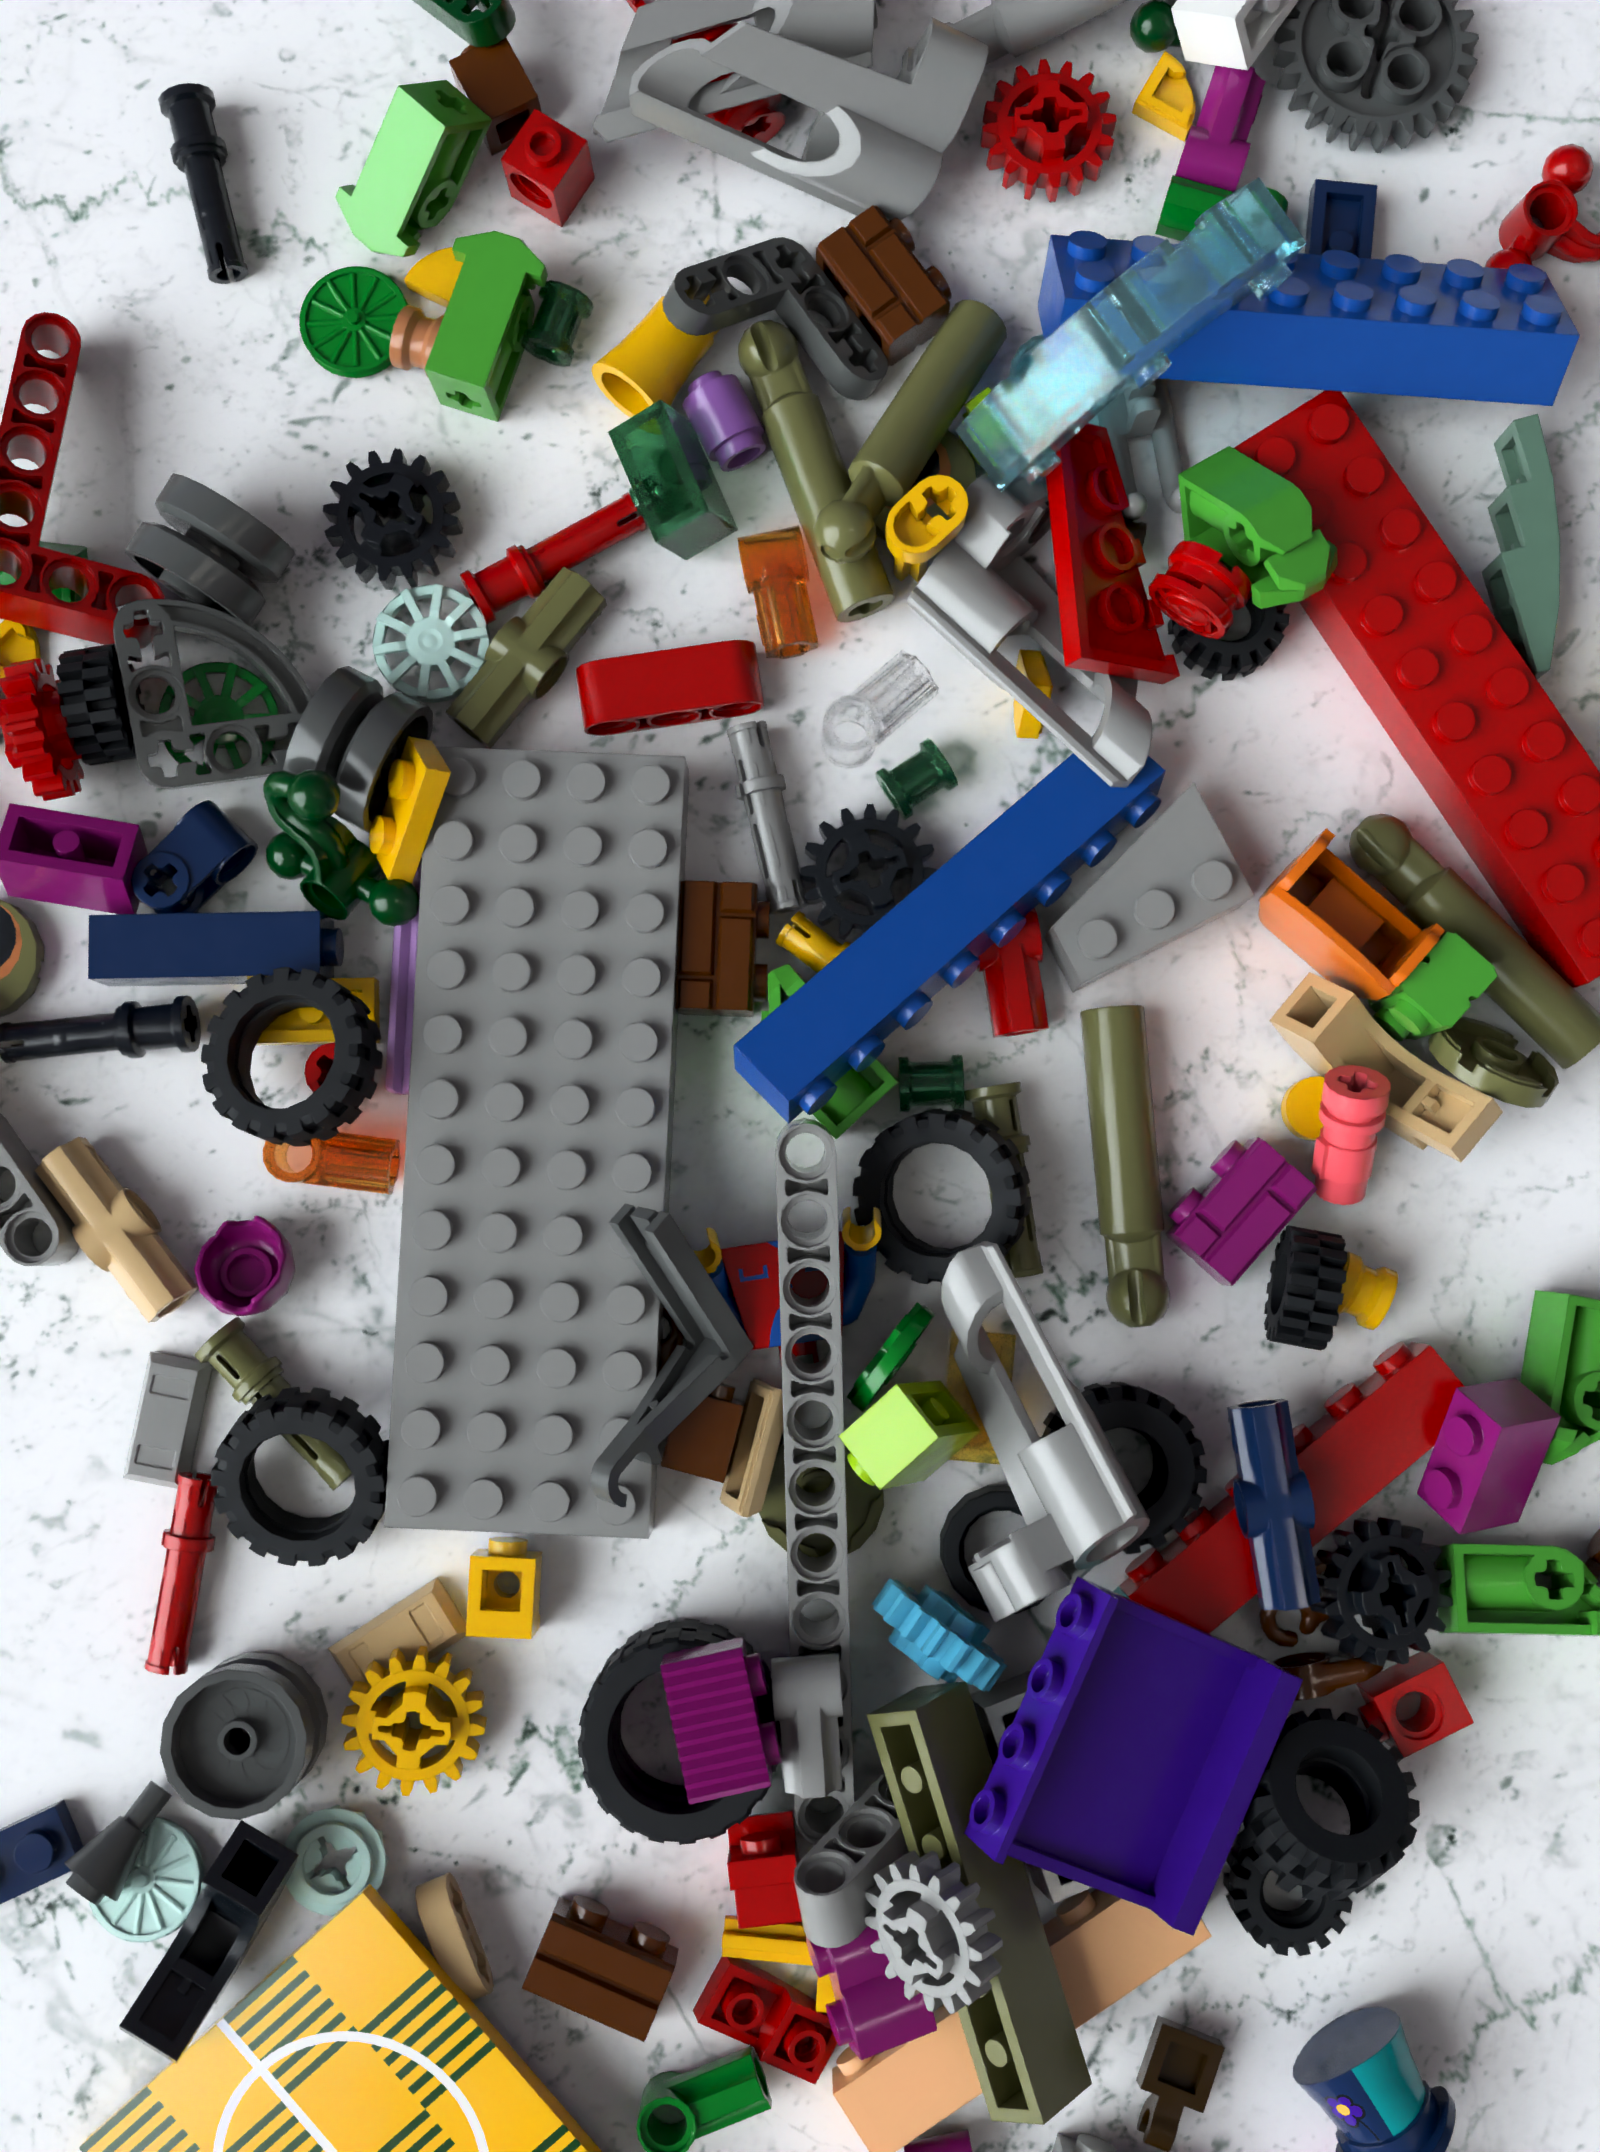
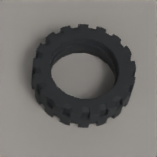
[201,967,383,1147]
[853,1108,1031,1285]
[211,1387,389,1567]

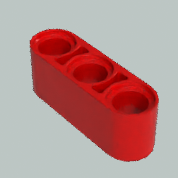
[576,640,765,736]

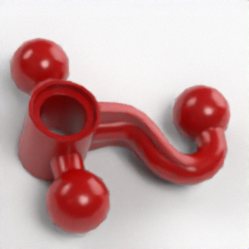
[1485,144,1600,269]

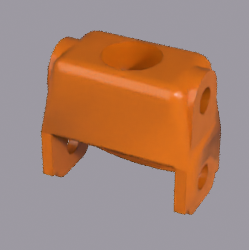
[1258,828,1445,1001]

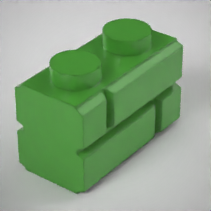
[1367,932,1497,1042]

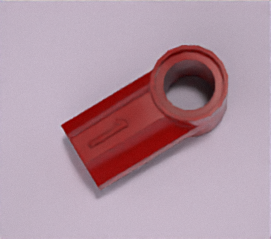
[977,908,1049,1038]

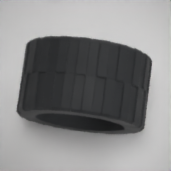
[578,1619,781,1845]

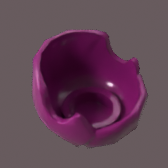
[194,1215,295,1316]

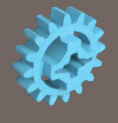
[872,1578,1007,1692]

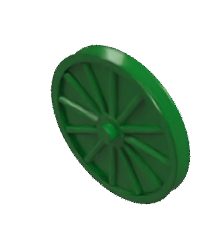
[299,266,408,378]

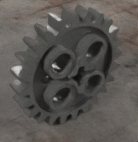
[1272,0,1479,153]

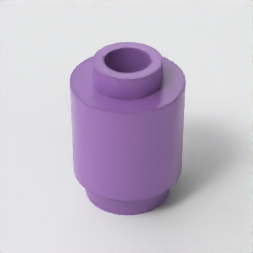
[682,371,766,472]

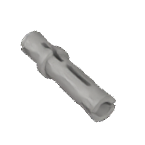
[727,721,809,915]

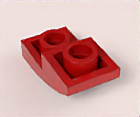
[693,1957,837,2084]

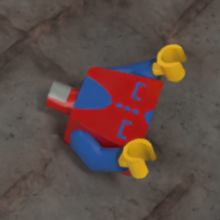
[684,1207,882,1368]

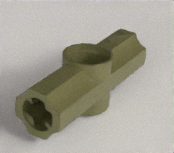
[446,566,607,749]

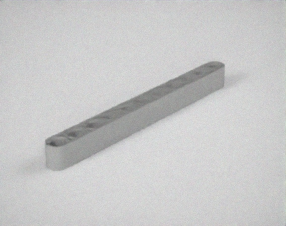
[775,1118,854,1845]

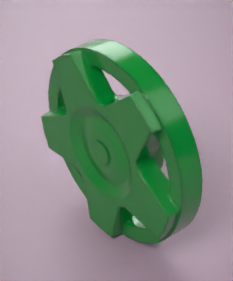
[846,1302,936,1412]

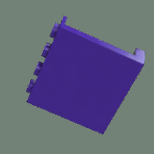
[964,1576,1303,1936]

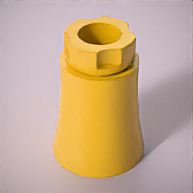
[591,294,720,428]

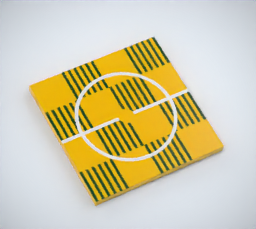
[79,1884,602,2152]

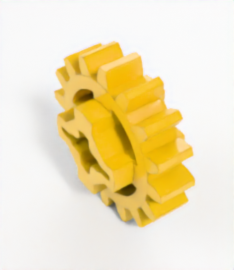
[341,1646,487,1796]

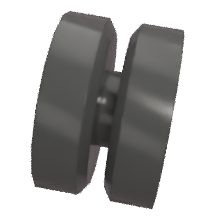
[125,473,295,627]
[283,666,433,833]
[160,1652,328,1820]

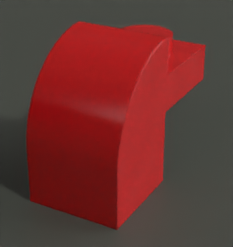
[727,1810,802,1929]

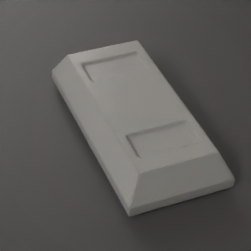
[123,1351,213,1489]

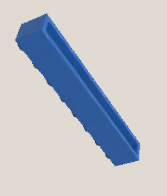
[733,736,1166,1124]

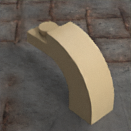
[1269,972,1503,1162]

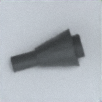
[64,1781,172,1906]

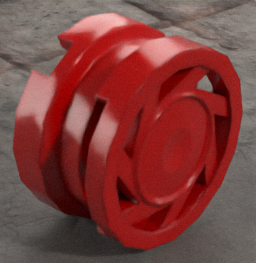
[1148,541,1252,639]

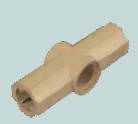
[35,1137,199,1323]

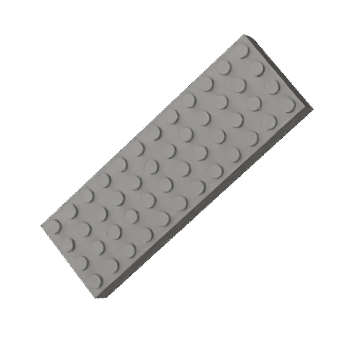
[384,746,690,1539]

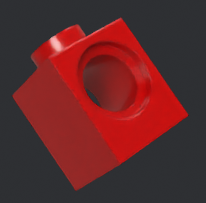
[501,109,595,228]
[1356,1651,1474,1758]

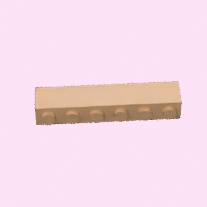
[832,1889,1212,2152]

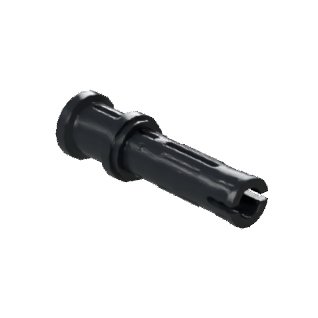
[158,83,248,284]
[0,995,201,1063]

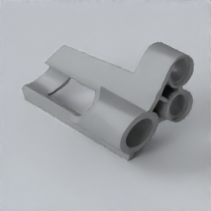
[593,0,878,143]
[629,17,988,220]
[907,461,1152,788]
[941,1241,1150,1623]

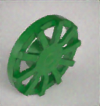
[158,662,279,775]

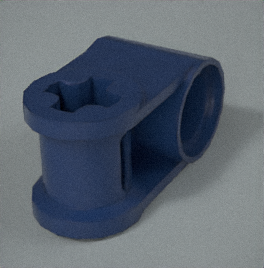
[131,800,258,914]

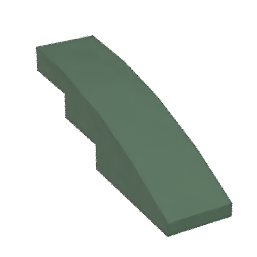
[1481,414,1560,679]

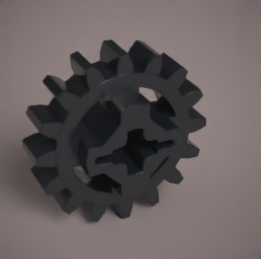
[323,448,463,590]
[800,804,937,940]
[1310,1517,1453,1666]

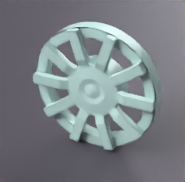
[372,584,491,703]

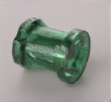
[521,280,594,367]
[875,738,958,820]
[898,1054,964,1112]

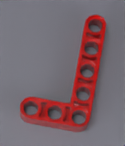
[0,312,165,649]

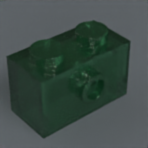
[608,399,738,560]

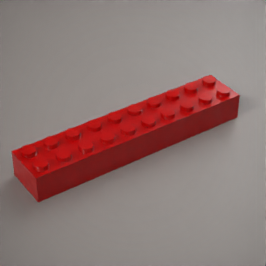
[1234,390,1600,988]

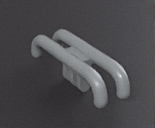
[1090,374,1183,521]

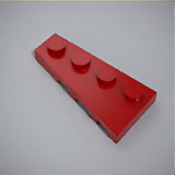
[1041,415,1180,684]

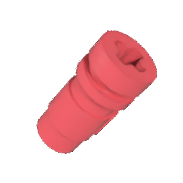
[1311,1065,1391,1205]

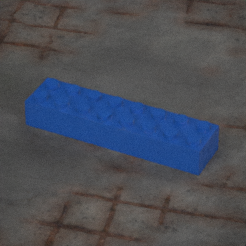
[1037,231,1580,406]

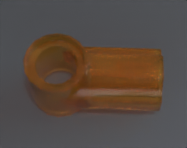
[737,525,818,659]
[263,1132,401,1195]

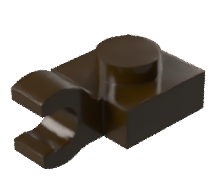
[1136,2016,1225,2152]

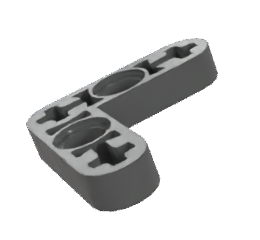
[662,237,888,401]

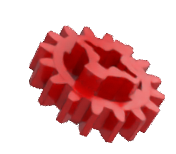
[980,59,1117,202]
[0,658,84,801]

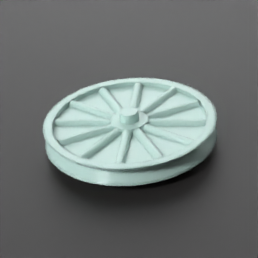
[89,1817,205,1943]

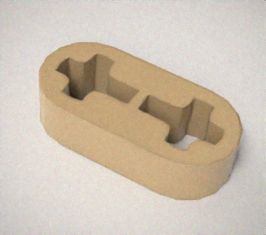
[415,1872,494,2001]

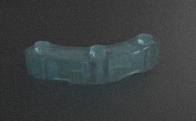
[955,177,1307,492]

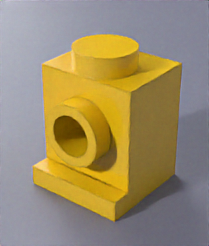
[466,1537,542,1639]

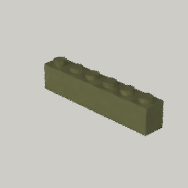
[867,1681,1092,2125]

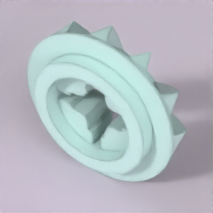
[284,1805,389,1916]

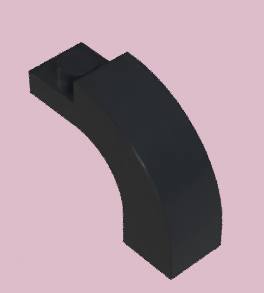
[119,1820,298,2064]

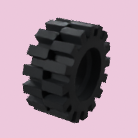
[1167,590,1290,681]
[56,644,145,766]
[1264,1225,1347,1351]
[1223,1840,1353,1956]

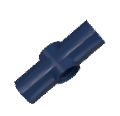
[1227,1399,1321,1611]

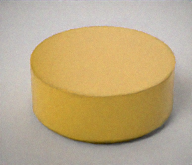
[1281,1076,1324,1141]

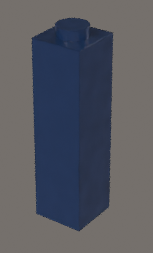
[88,911,344,987]

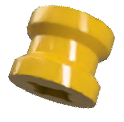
[1337,1252,1398,1330]

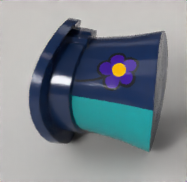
[1293,2007,1456,2152]

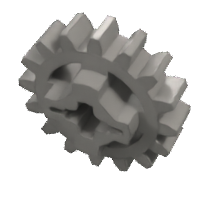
[865,1850,1003,2014]

